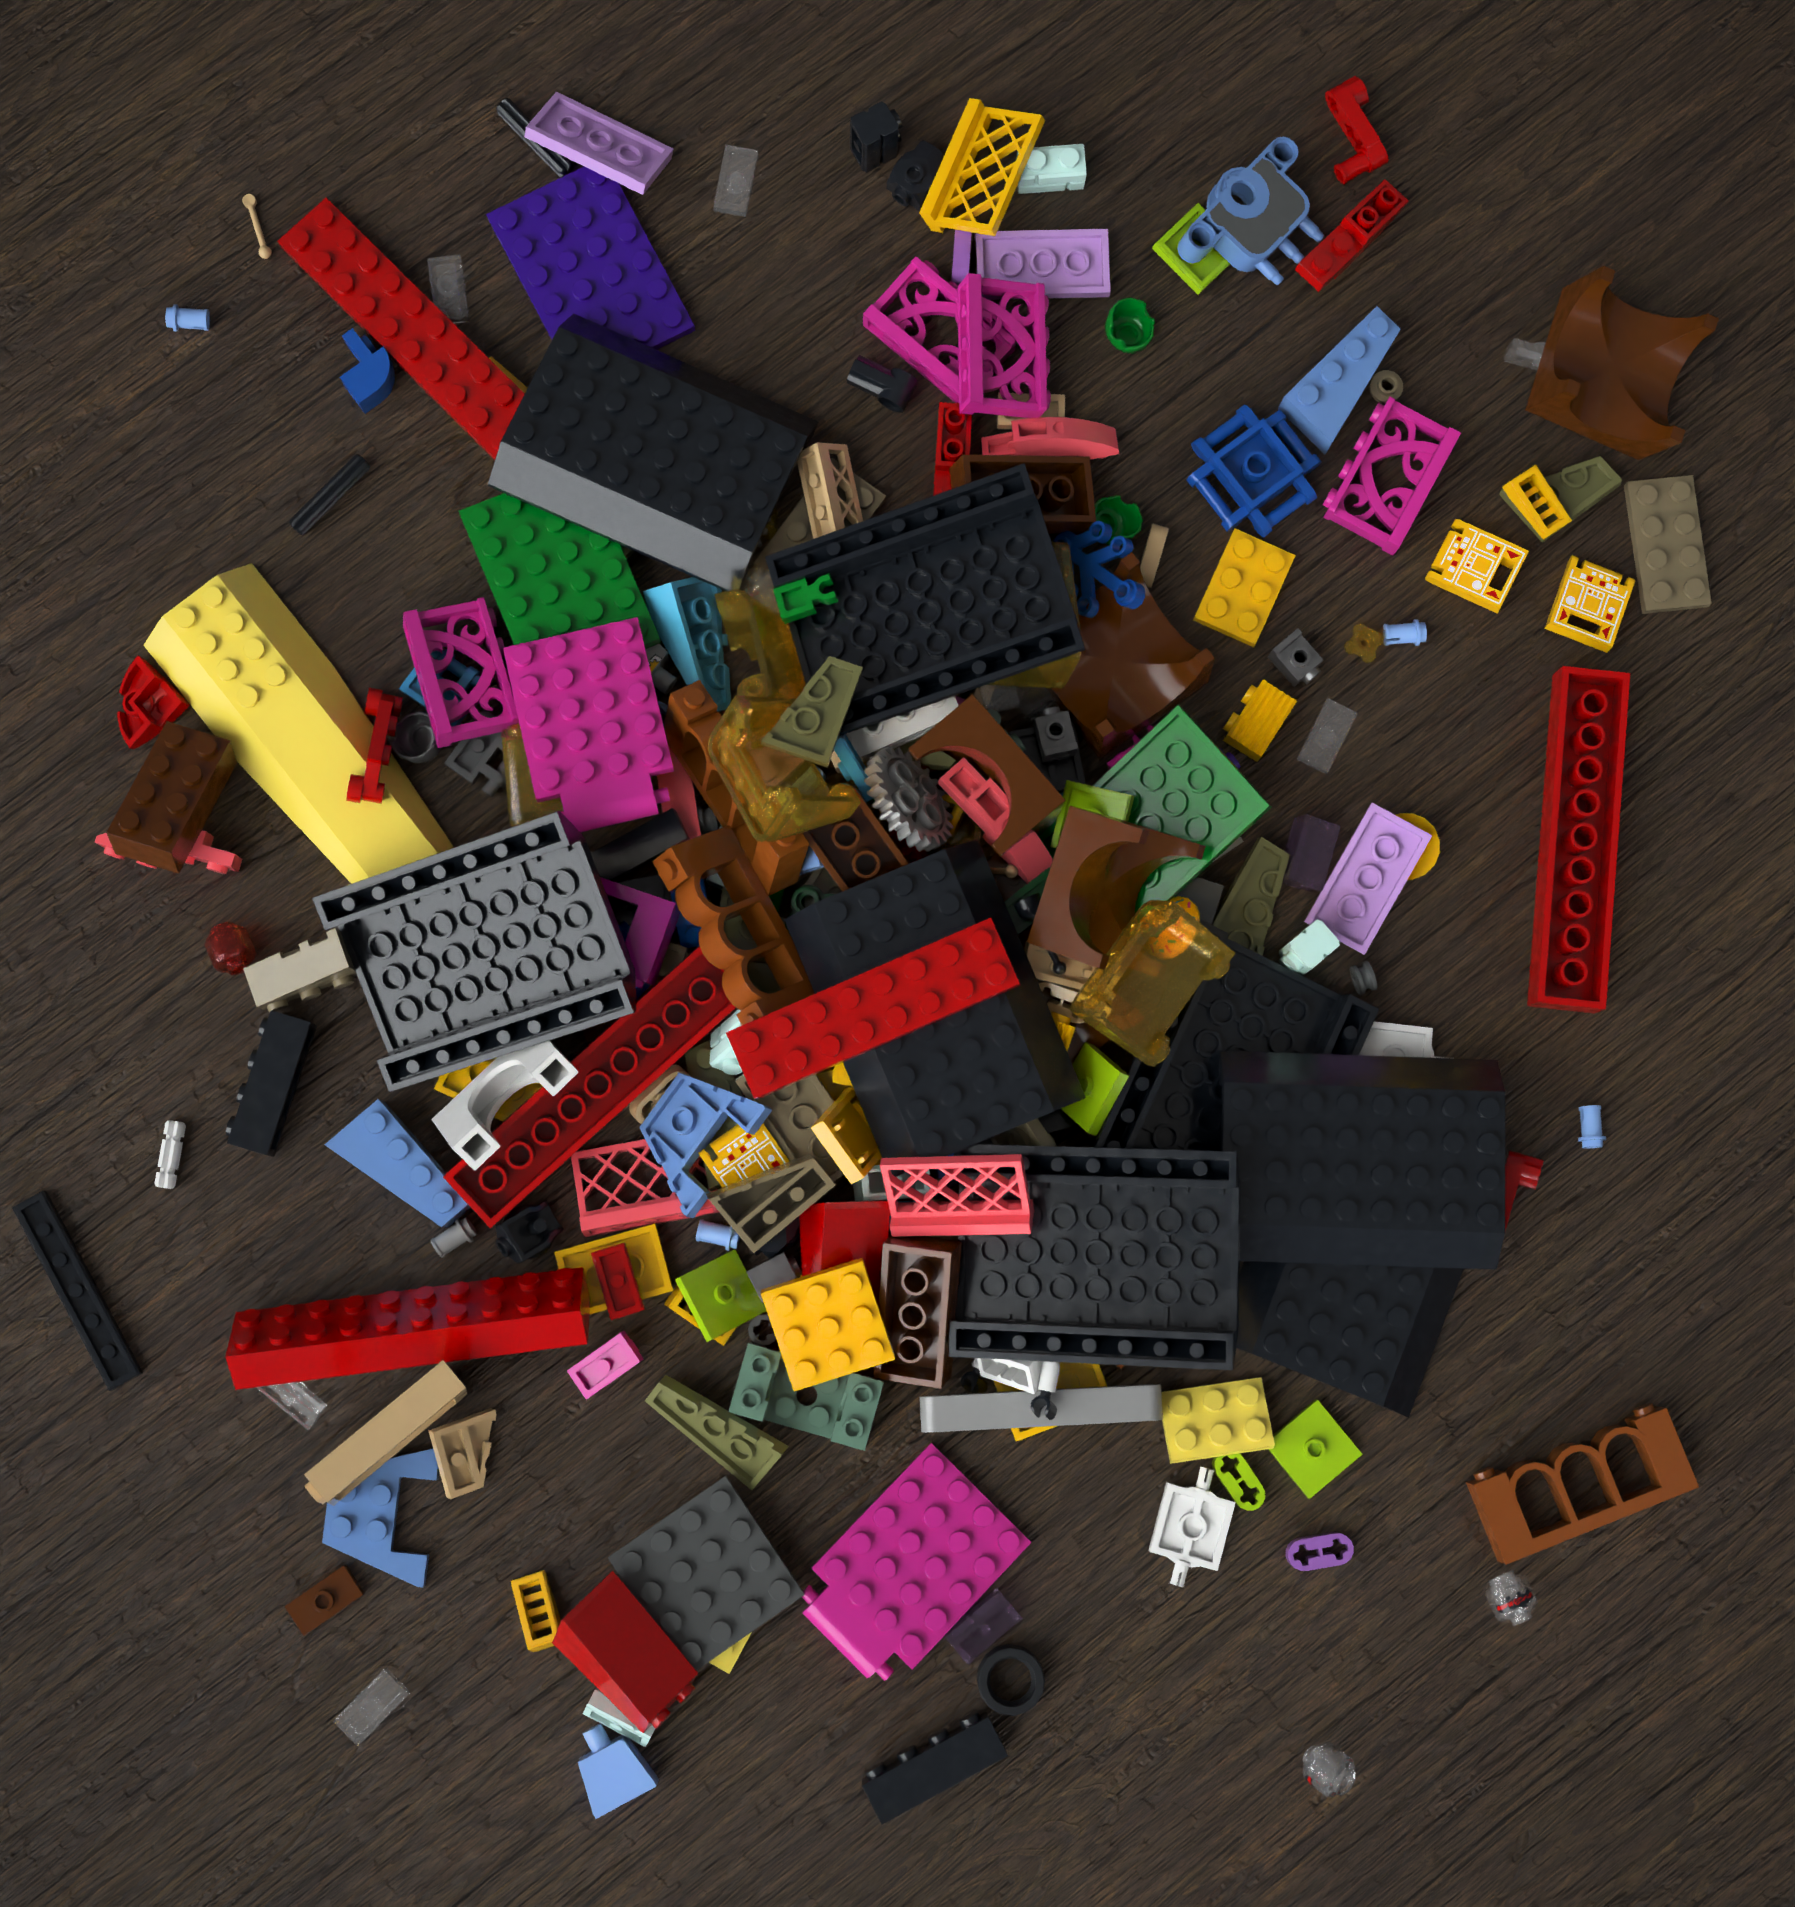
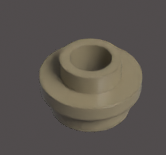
[1369,370,1403,404]

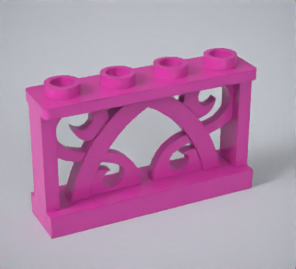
[863,256,1016,403]
[958,273,1051,418]
[1323,396,1461,556]
[403,597,519,748]

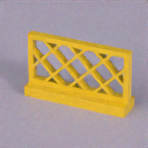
[919,98,1045,236]

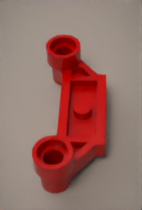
[346,687,403,804]

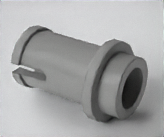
[430,1217,477,1258]

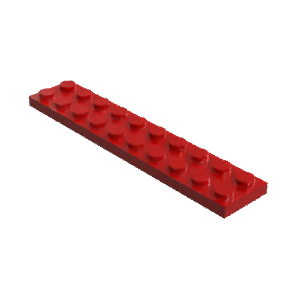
[277,198,525,460]

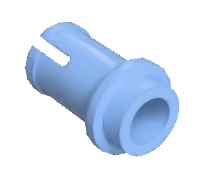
[165,304,210,331]
[1383,619,1427,646]
[1578,1105,1606,1149]
[696,1219,740,1251]

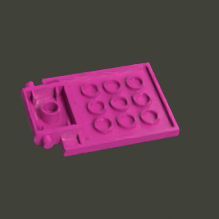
[503,617,674,832]
[802,1443,1032,1681]

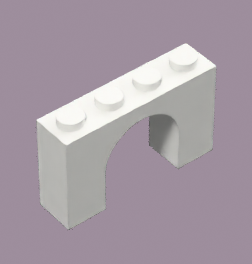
[431,1040,579,1170]

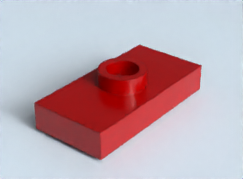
[591,1242,645,1320]

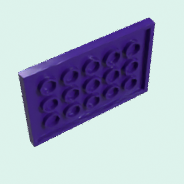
[486,166,696,350]

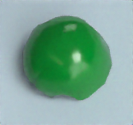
[1105,297,1155,354]
[1089,495,1143,546]

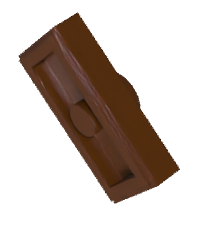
[284,1564,365,1636]

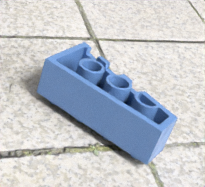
[1278,306,1400,455]
[324,1099,471,1228]

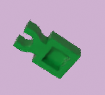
[773,574,839,624]

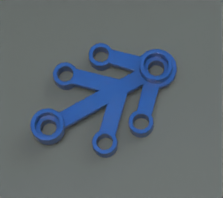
[1052,521,1145,618]

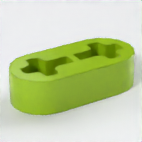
[1212,1453,1265,1511]

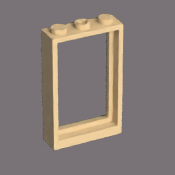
[304,1360,468,1506]

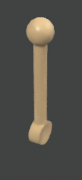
[242,194,272,259]
[990,865,1018,878]

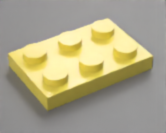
[1162,1377,1275,1464]

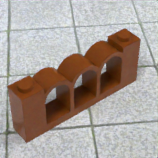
[664,680,809,896]
[652,825,815,1025]
[1466,1403,1699,1565]

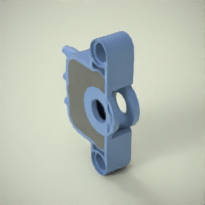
[1177,136,1324,285]

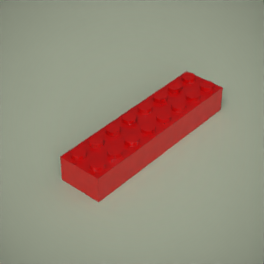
[726,918,1020,1099]

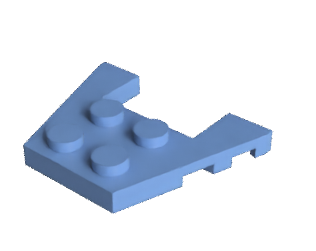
[639,1073,772,1218]
[322,1448,439,1588]

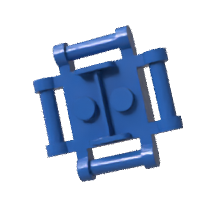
[1186,404,1322,538]

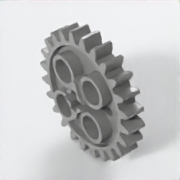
[864,746,954,852]

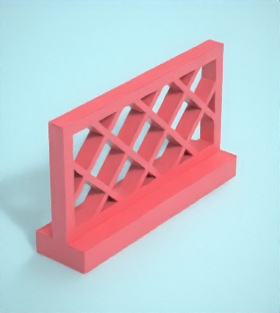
[571,1139,720,1237]
[880,1154,1035,1237]

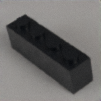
[226,1010,317,1157]
[862,1711,1008,1824]

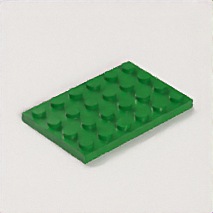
[458,493,661,649]
[1039,705,1272,931]

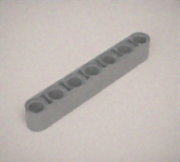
[919,1384,1163,1433]

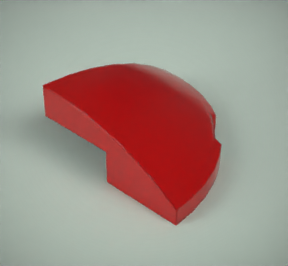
[117,655,190,750]

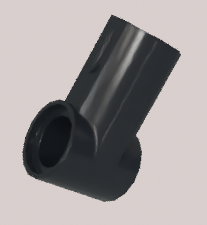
[847,355,918,413]

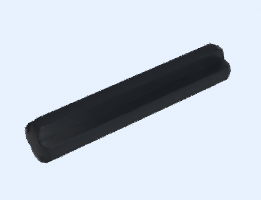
[496,98,573,177]
[289,454,370,535]

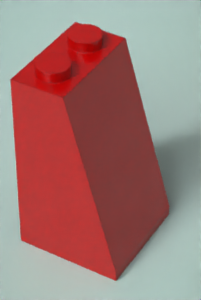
[799,1201,890,1306]
[552,1571,698,1733]

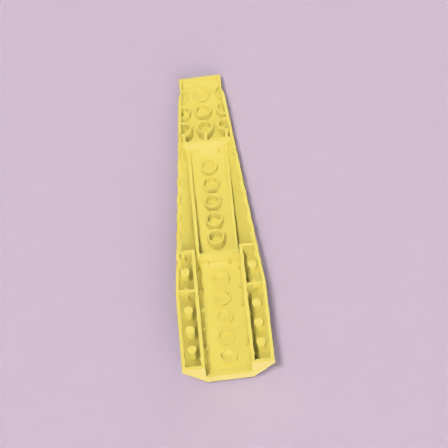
[144,563,454,884]

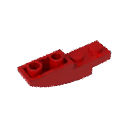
[1295,179,1409,292]
[933,402,972,496]

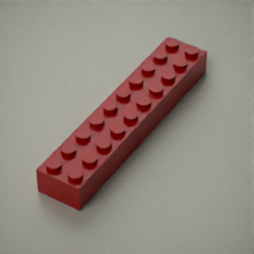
[1527,666,1630,1014]
[443,945,736,1229]
[225,1267,590,1390]

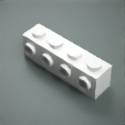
[831,696,959,773]

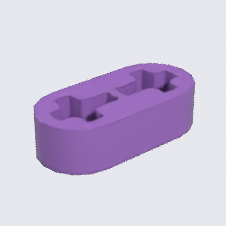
[951,230,972,285]
[1285,1532,1354,1571]

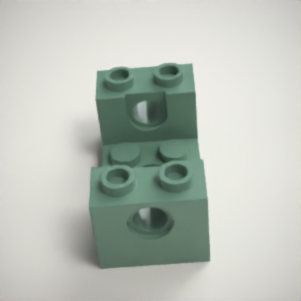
[728,1342,884,1451]

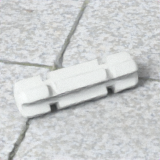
[155,1120,186,1189]

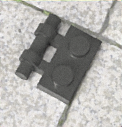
[444,709,527,798]

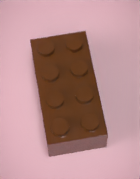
[949,455,1096,534]
[106,721,237,874]
[797,784,910,891]
[873,1235,962,1389]

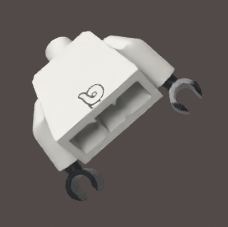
[961,1358,1060,1420]

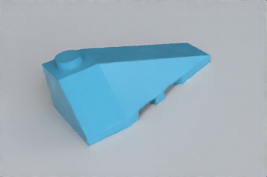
[643,577,731,712]

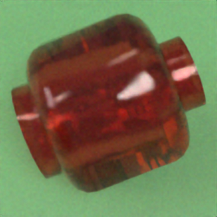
[205,922,256,975]

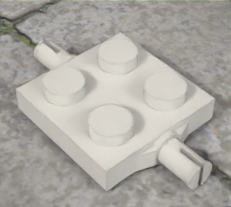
[1359,1021,1454,1059]
[1148,1466,1236,1587]

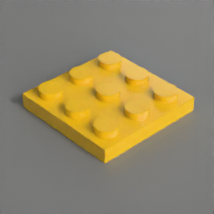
[761,1258,895,1391]

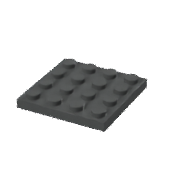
[608,1475,805,1670]

